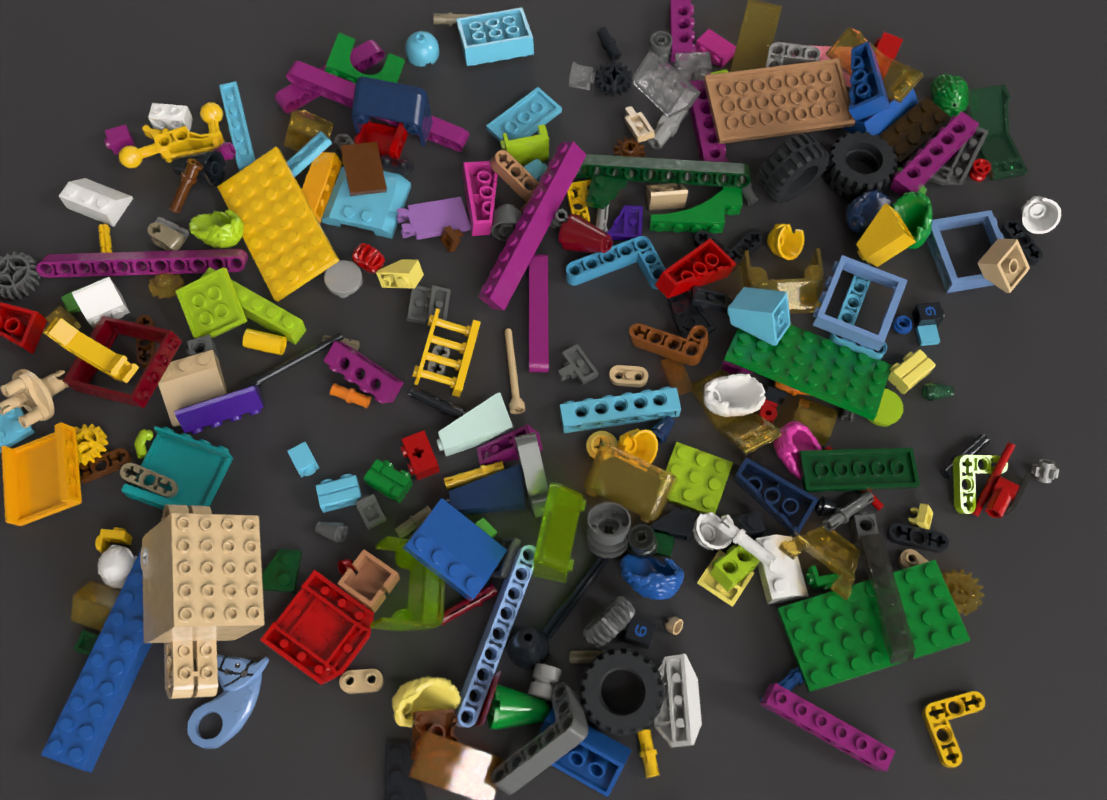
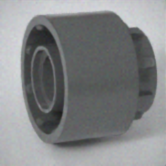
[491,204,522,241]

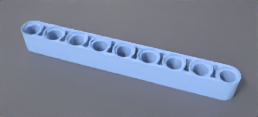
[455,545,538,727]

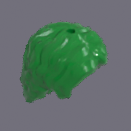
[931,73,969,118]
[892,191,933,249]

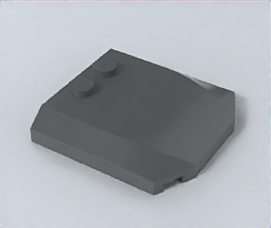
[901,127,989,186]

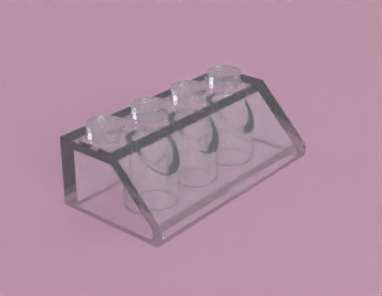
[632,51,701,118]

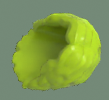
[189,210,244,249]

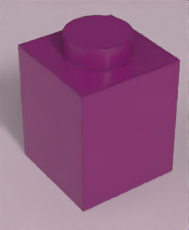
[104,124,135,155]

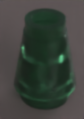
[922,382,954,401]

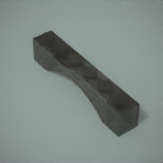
[858,533,916,664]

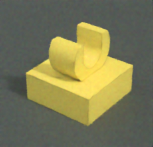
[908,503,933,530]

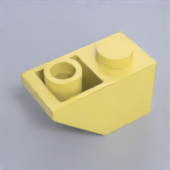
[376,259,424,289]

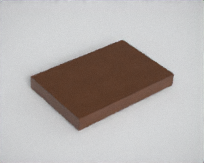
[341,142,387,196]

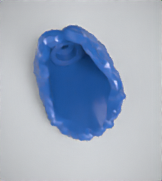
[620,555,684,600]

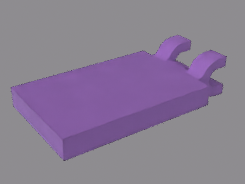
[396,197,471,240]

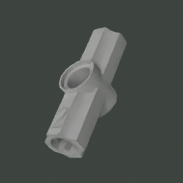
[648,102,688,150]

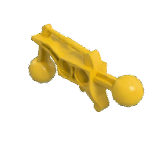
[119,102,225,169]

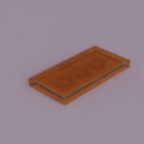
[409,731,505,800]

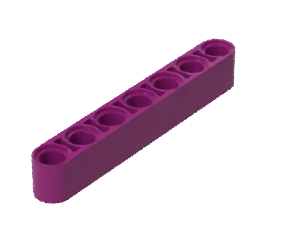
[275,40,385,113]
[529,254,549,373]

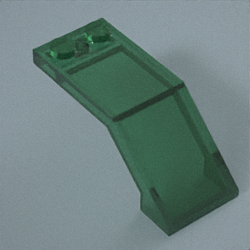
[970,84,1028,181]

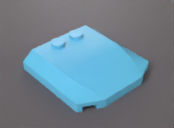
[321,167,411,239]

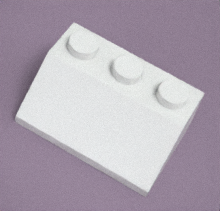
[59,178,133,227]
[755,535,809,605]

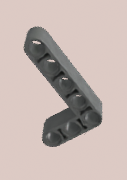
[490,682,588,795]

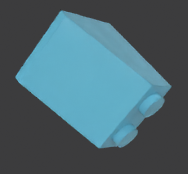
[727,287,791,346]

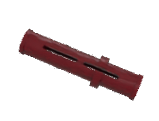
[437,583,498,626]

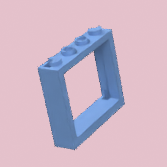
[927,210,1004,293]
[812,255,908,351]

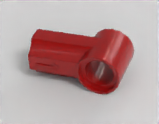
[984,476,1020,519]

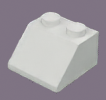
[72,277,130,329]

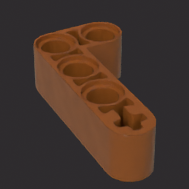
[629,323,709,366]

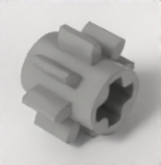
[1031,459,1059,483]

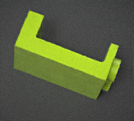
[500,124,549,168]

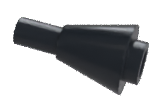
[815,496,853,518]

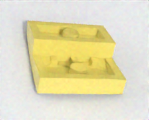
[697,550,754,607]

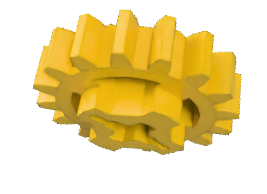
[75,424,108,466]

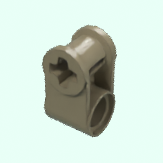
[147,222,186,251]

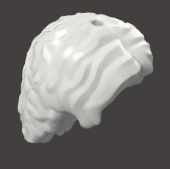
[703,373,766,417]

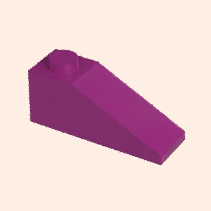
[477,424,543,466]

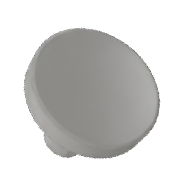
[324,260,363,298]

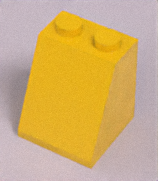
[856,203,916,267]

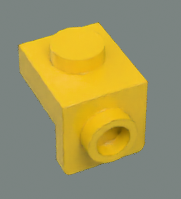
[95,527,132,554]

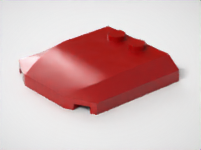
[260,570,374,685]

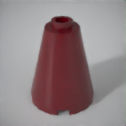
[559,214,613,253]

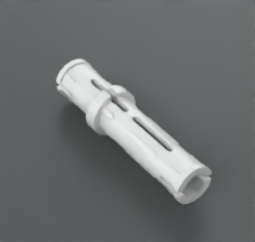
[718,519,777,568]

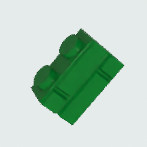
[363,459,413,503]

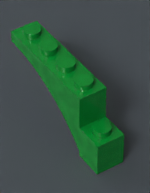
[649,187,743,234]

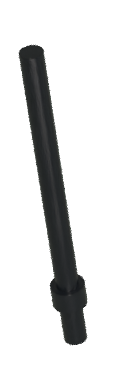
[236,333,344,390]

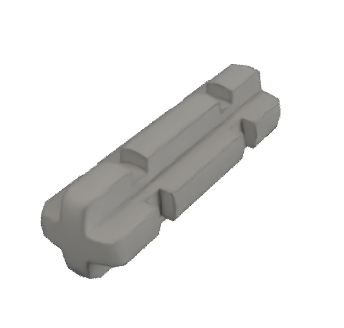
[155,217,189,239]

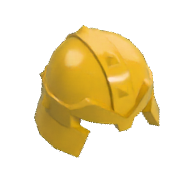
[767,223,804,260]
[617,428,658,469]

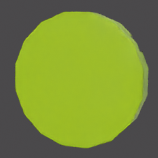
[868,389,903,427]

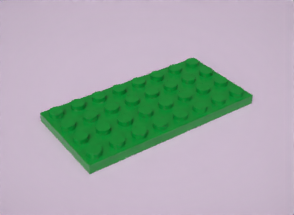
[724,324,892,421]
[777,560,971,693]

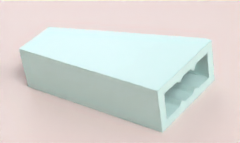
[436,392,513,456]

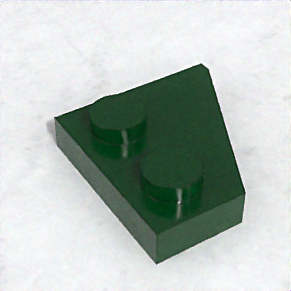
[586,174,627,209]
[262,549,302,593]

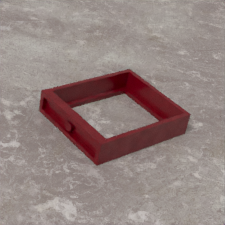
[63,316,182,409]

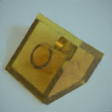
[791,397,838,446]

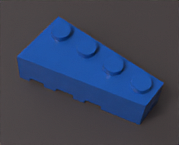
[849,41,890,122]

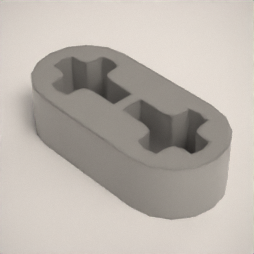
[427,345,451,376]

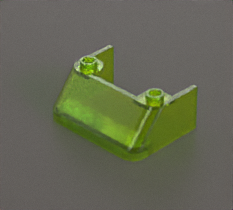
[533,482,587,583]
[370,536,445,631]

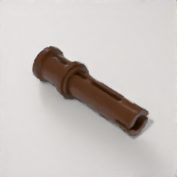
[169,159,204,214]

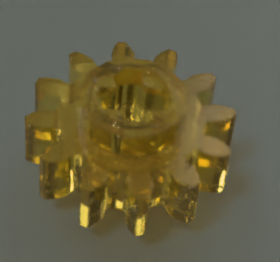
[148,273,184,299]

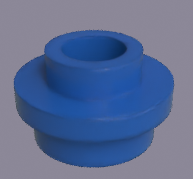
[893,315,912,334]

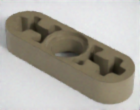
[120,463,179,498]

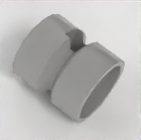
[528,664,562,702]

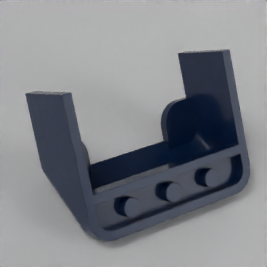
[351,77,433,146]

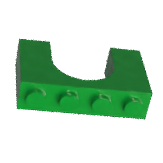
[325,33,405,84]

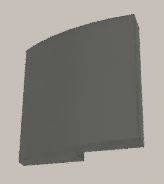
[406,285,451,324]

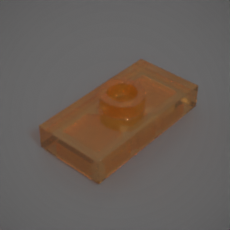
[661,358,693,395]

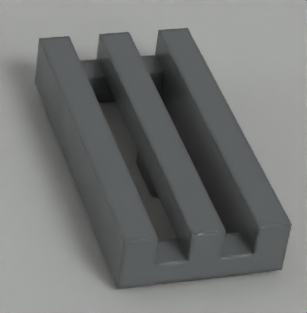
[491,538,521,579]

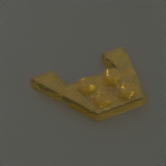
[778,526,860,600]

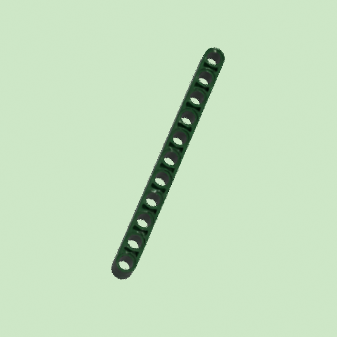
[575,154,751,188]

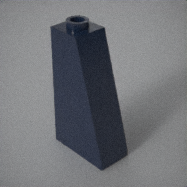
[446,465,525,516]

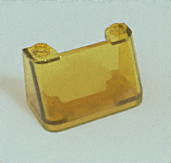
[583,441,678,525]

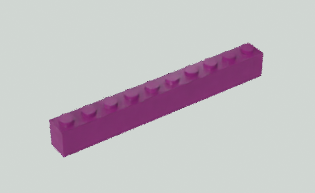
[478,141,586,310]

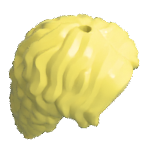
[392,676,461,728]

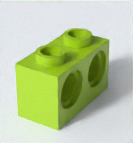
[710,544,760,592]

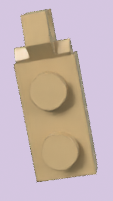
[625,106,655,143]

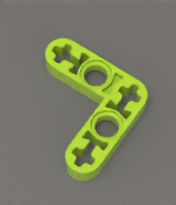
[953,455,1008,514]

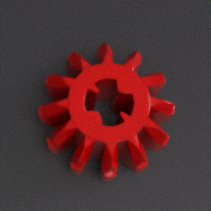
[352,243,385,274]

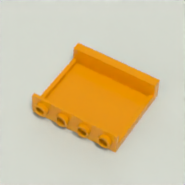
[1,422,82,526]

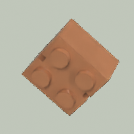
[338,549,400,613]

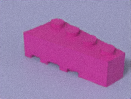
[462,161,498,236]

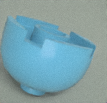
[405,31,440,67]

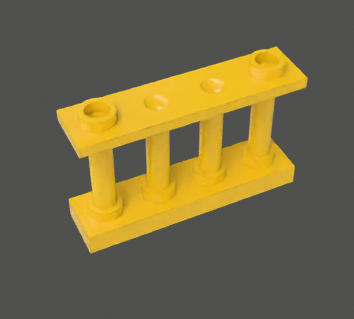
[412,308,481,397]

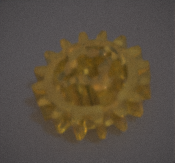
[943,569,985,615]

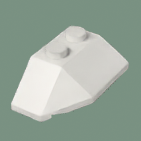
[654,654,702,747]

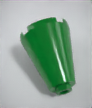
[487,684,549,730]

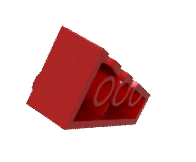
[655,238,736,298]
[0,302,48,354]

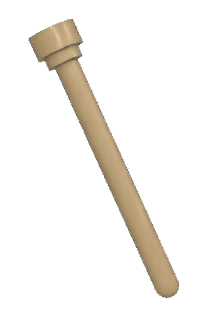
[504,328,525,414]

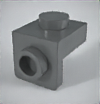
[355,494,387,530]

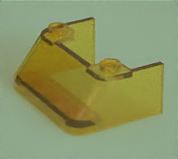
[740,248,824,313]

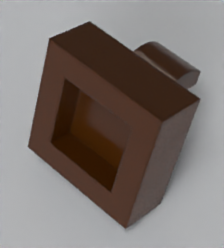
[440,226,464,253]

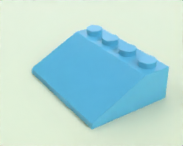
[456,8,534,66]

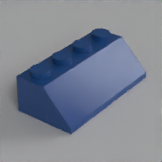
[843,86,918,136]
[538,708,632,797]

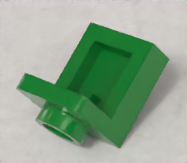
[806,565,842,591]

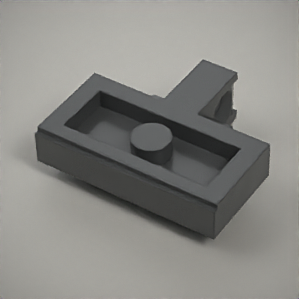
[557,344,599,385]

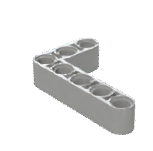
[766,42,820,68]

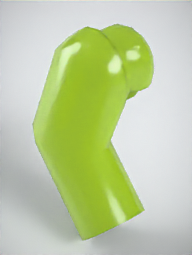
[134,429,153,459]

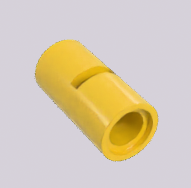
[243,329,287,355]

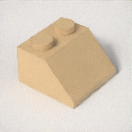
[978,239,1030,293]

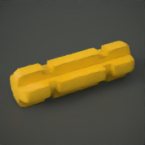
[98,224,112,253]

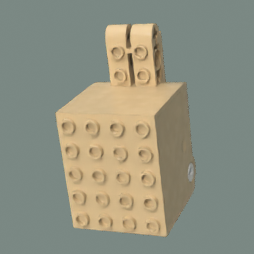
[140,504,264,699]

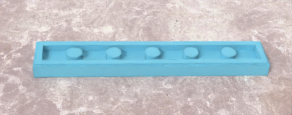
[219,81,255,171]

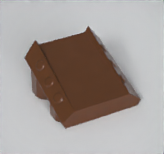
[411,709,459,759]

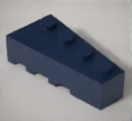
[734,457,819,538]

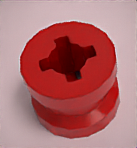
[968,159,991,182]

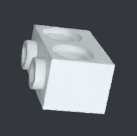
[148,103,193,131]

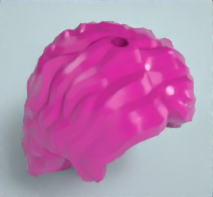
[774,421,822,481]

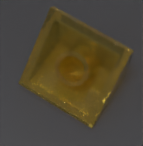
[71,581,120,631]

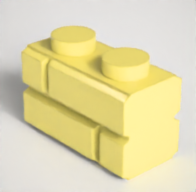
[888,350,935,394]

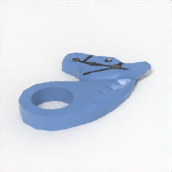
[187,654,270,749]

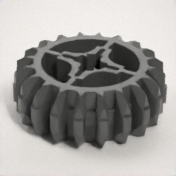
[0,251,42,301]
[583,596,635,648]

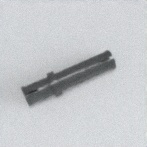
[823,490,874,532]

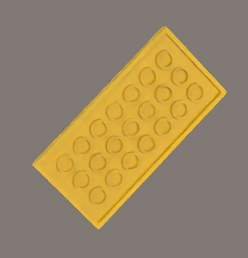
[218,146,339,302]

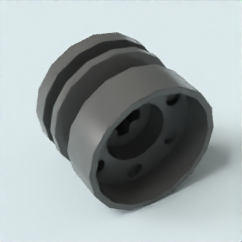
[586,502,631,558]

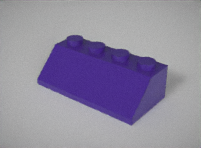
[174,384,265,434]

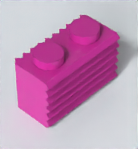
[695,29,736,68]

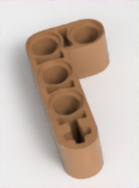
[490,150,539,214]

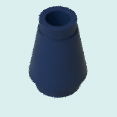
[650,416,675,445]

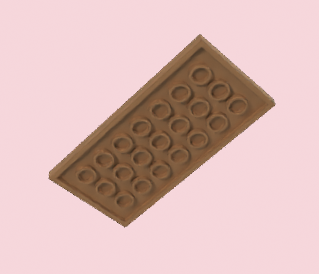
[703,58,856,144]

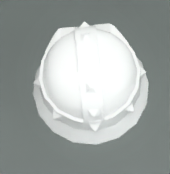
[1021,196,1061,234]
[693,512,734,550]
[98,545,138,588]

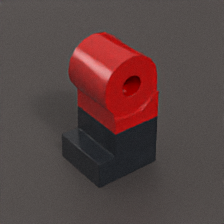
[757,386,787,426]

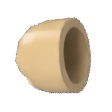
[665,616,683,635]

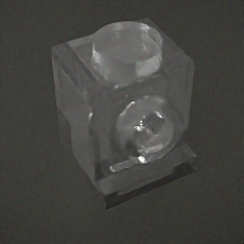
[569,61,596,90]

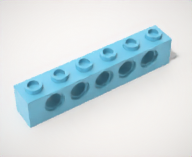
[559,387,681,434]

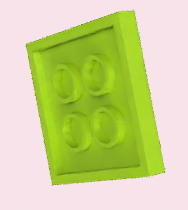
[175,268,248,339]
[656,442,733,515]

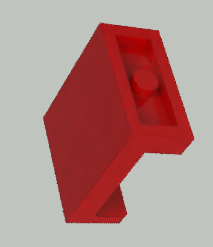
[353,120,408,160]

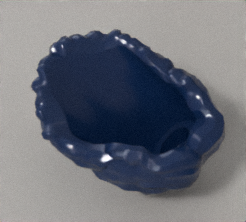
[845,189,893,234]

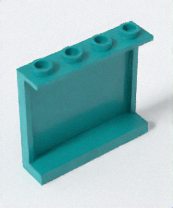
[121,426,233,510]

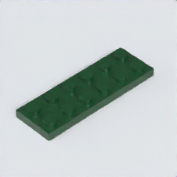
[797,448,920,492]

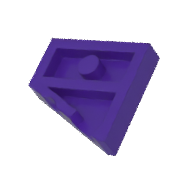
[607,205,643,241]

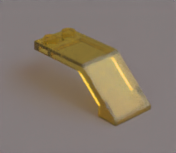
[730,0,782,72]
[826,27,924,103]
[689,369,781,454]

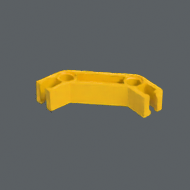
[43,317,139,383]

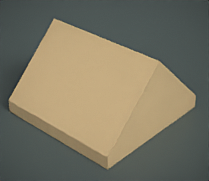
[646,183,688,210]

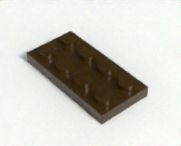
[879,97,951,166]

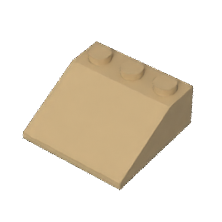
[158,350,227,428]

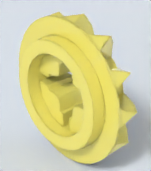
[586,431,618,462]

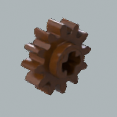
[614,137,645,157]

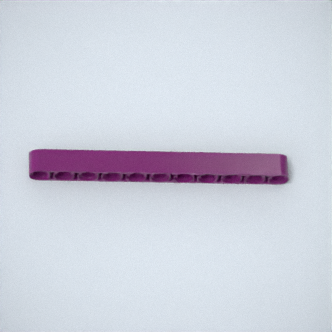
[286,60,470,152]
[36,249,248,278]

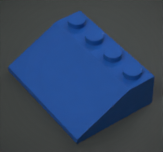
[402,498,507,601]

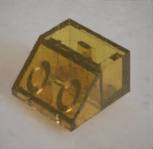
[284,110,333,152]

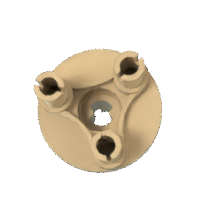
[0,369,69,428]

